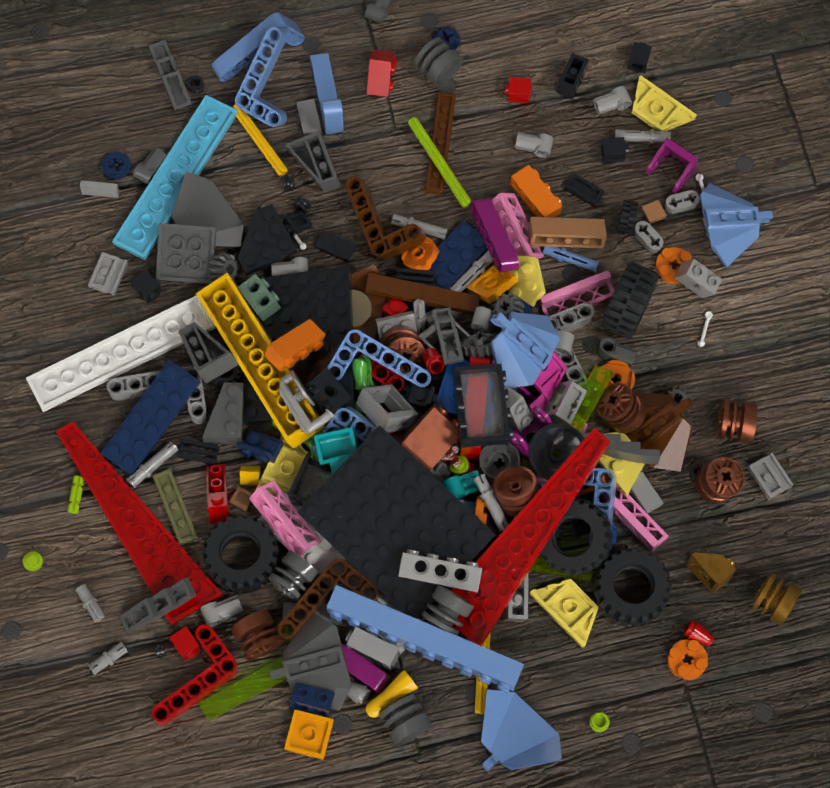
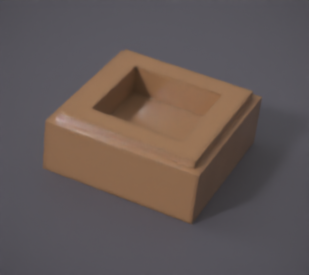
[641,200,666,224]
[229,486,253,513]

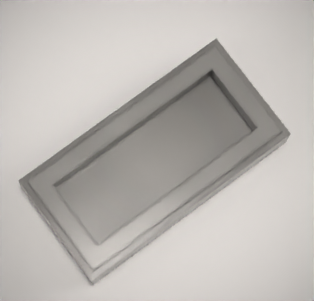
[296,99,322,137]
[80,180,120,198]
[630,472,663,514]

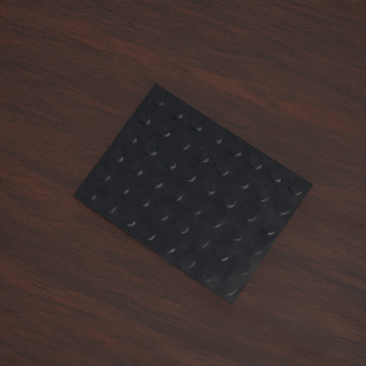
[241,266,356,425]
[297,425,496,619]

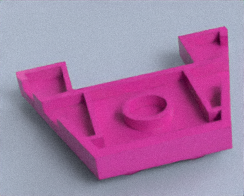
[490,351,567,417]

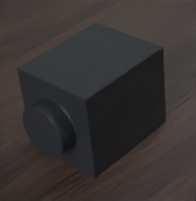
[628,42,652,74]
[600,137,629,164]
[130,269,162,303]

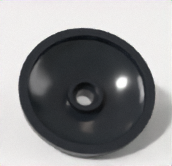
[529,423,584,480]

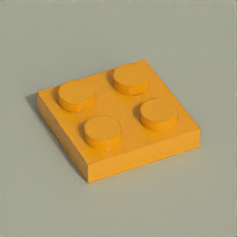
[466,265,518,304]
[284,710,334,760]

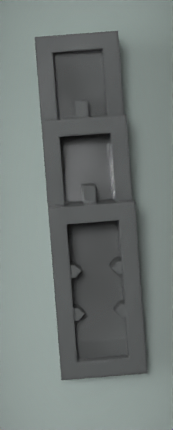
[149,40,192,111]
[432,307,464,365]
[582,433,660,465]
[120,578,196,634]

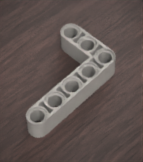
[548,303,594,405]
[471,307,575,356]
[107,366,207,424]

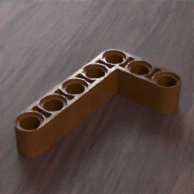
[346,176,426,261]
[278,558,379,641]

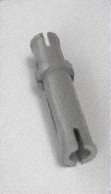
[615,129,671,144]
[391,213,448,240]
[449,250,493,292]
[126,441,178,488]
[473,474,509,533]

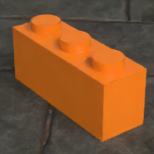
[510,165,562,218]
[265,319,326,372]

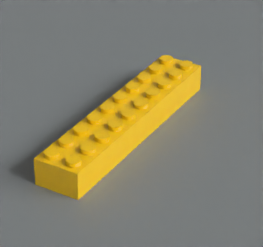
[196,273,325,449]

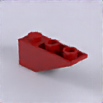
[206,464,229,524]

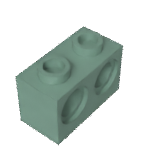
[237,274,281,321]

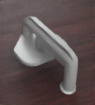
[279,370,335,433]

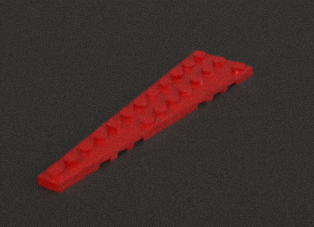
[56,421,223,626]
[451,428,610,646]

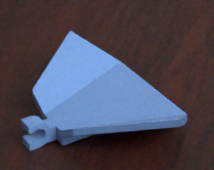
[700,183,773,268]
[489,312,560,388]
[481,689,562,772]

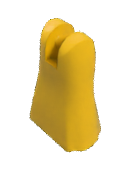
[366,670,418,718]

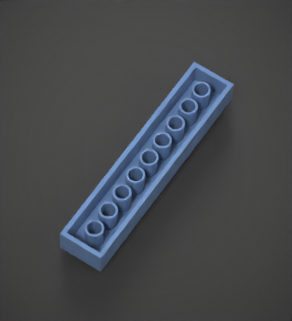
[327,585,524,693]

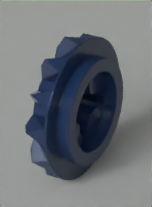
[432,26,460,50]
[101,152,131,180]

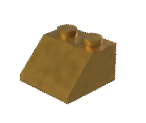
[686,552,736,594]

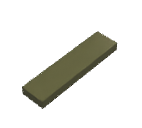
[152,468,198,546]

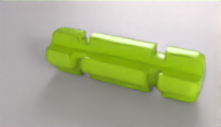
[67,476,84,514]

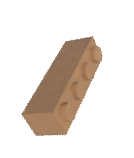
[528,217,607,248]

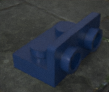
[236,430,284,463]
[290,682,335,718]

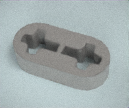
[665,190,700,214]
[634,221,664,253]

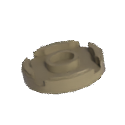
[352,290,372,328]

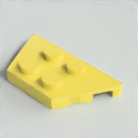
[632,75,697,132]
[508,256,546,307]
[598,432,645,497]
[255,435,313,496]
[529,579,599,648]

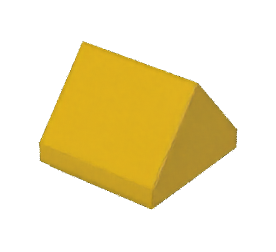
[240,466,261,486]

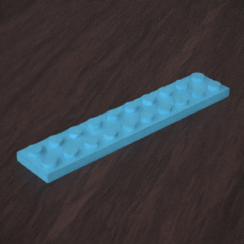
[112,95,238,260]

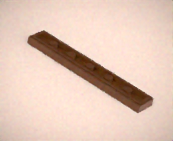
[425,92,456,195]
[365,273,480,315]

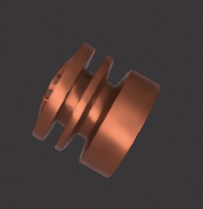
[380,325,425,373]
[596,383,646,434]
[717,399,757,443]
[695,457,745,503]
[231,610,284,661]

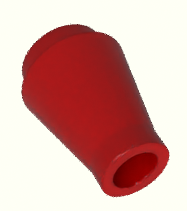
[683,620,715,647]

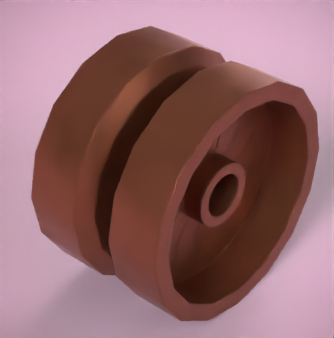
[493,466,539,517]

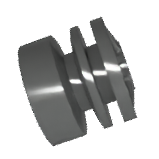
[414,37,463,87]
[479,443,520,484]
[268,551,320,602]
[421,585,474,636]
[379,694,433,747]

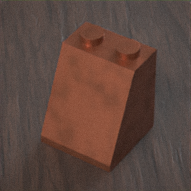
[401,403,459,471]

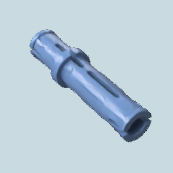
[543,247,599,273]

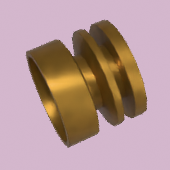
[751,573,802,626]

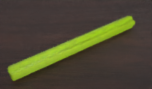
[408,117,471,208]

